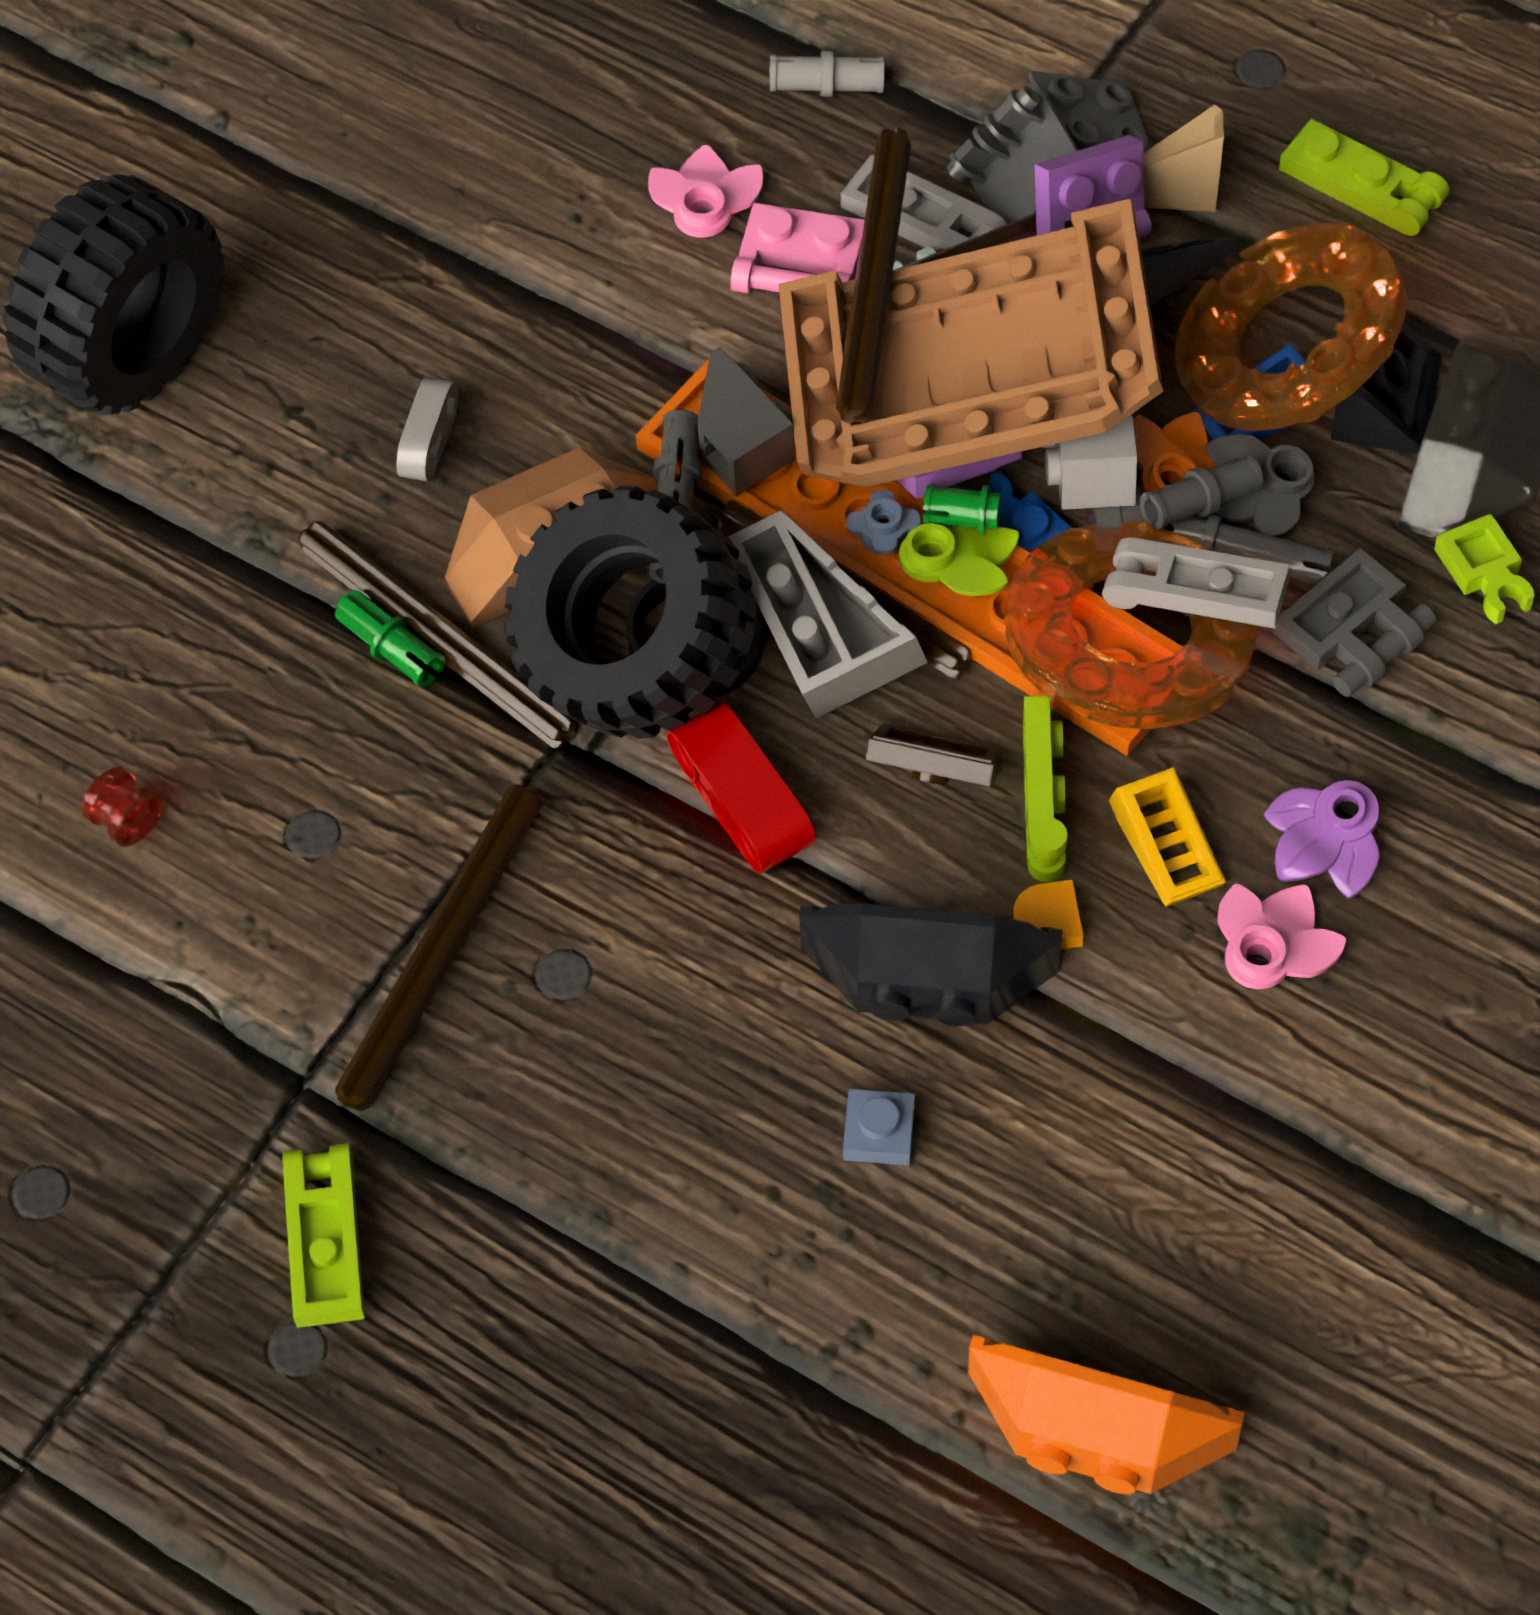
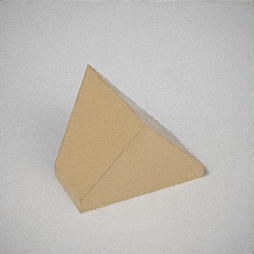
[1143,105,1224,212]

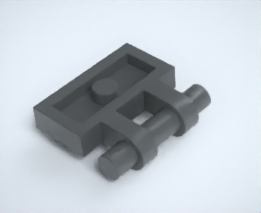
[1273,548,1436,697]

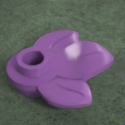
[1264,780,1380,899]

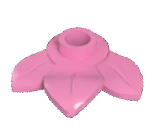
[648,145,763,237]
[1217,884,1346,989]

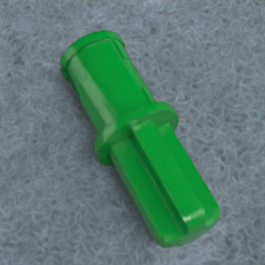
[335,590,446,688]

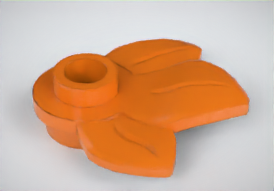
[1133,412,1216,493]

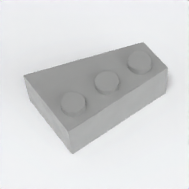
[1042,414,1137,510]
[728,510,928,719]

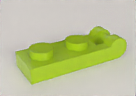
[1279,119,1450,236]
[1022,696,1068,883]
[282,1142,365,1328]

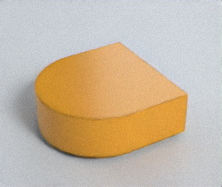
[1013,880,1083,949]

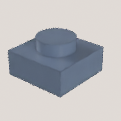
[843,1089,915,1165]

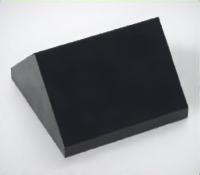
[1331,290,1442,454]

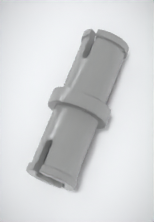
[769,51,884,97]

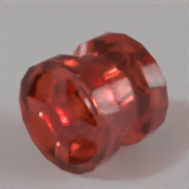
[81,766,163,847]

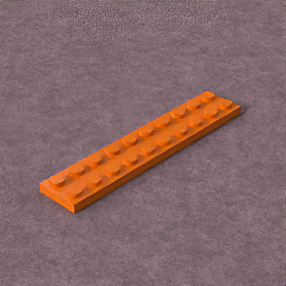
[635,359,1202,757]

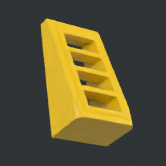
[1109,767,1226,907]

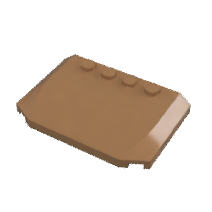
[779,199,1163,487]

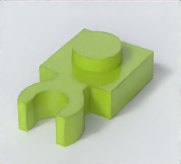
[1434,513,1534,624]

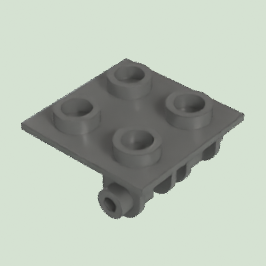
[1028,70,1152,153]
[946,80,1079,224]

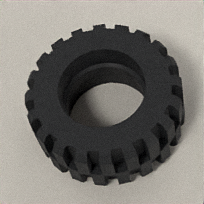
[3,174,224,415]
[504,486,756,739]

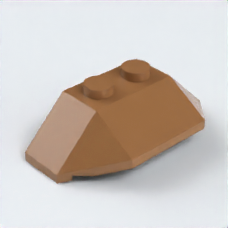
[445,447,674,629]

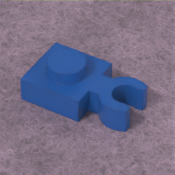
[970,471,1073,562]

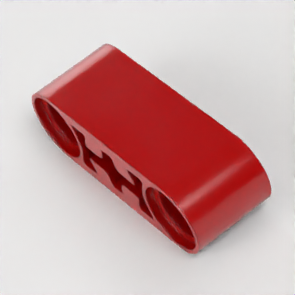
[666,701,816,874]

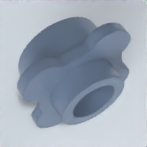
[847,490,921,554]

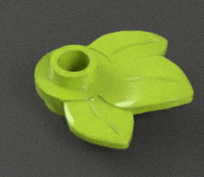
[899,523,1019,596]

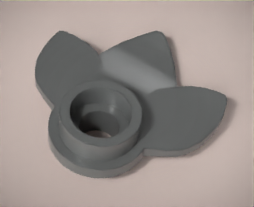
[1205,434,1315,537]

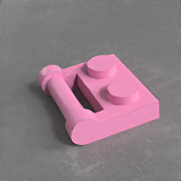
[731,203,864,294]

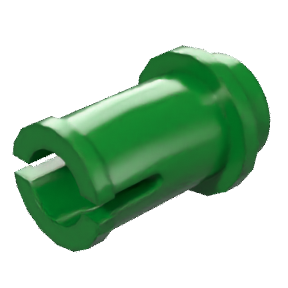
[923,485,1002,535]

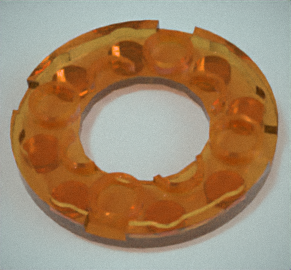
[1175,223,1407,431]
[1004,520,1257,729]

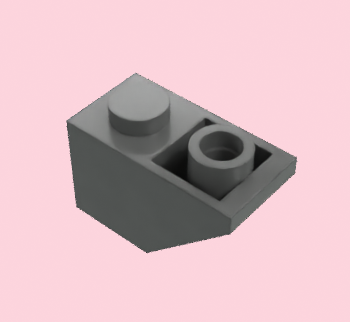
[697,346,795,496]

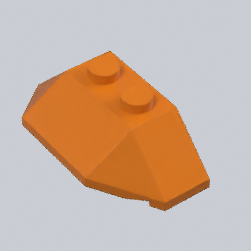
[968,1335,1245,1494]

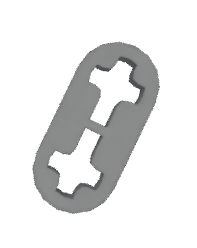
[396,376,459,482]

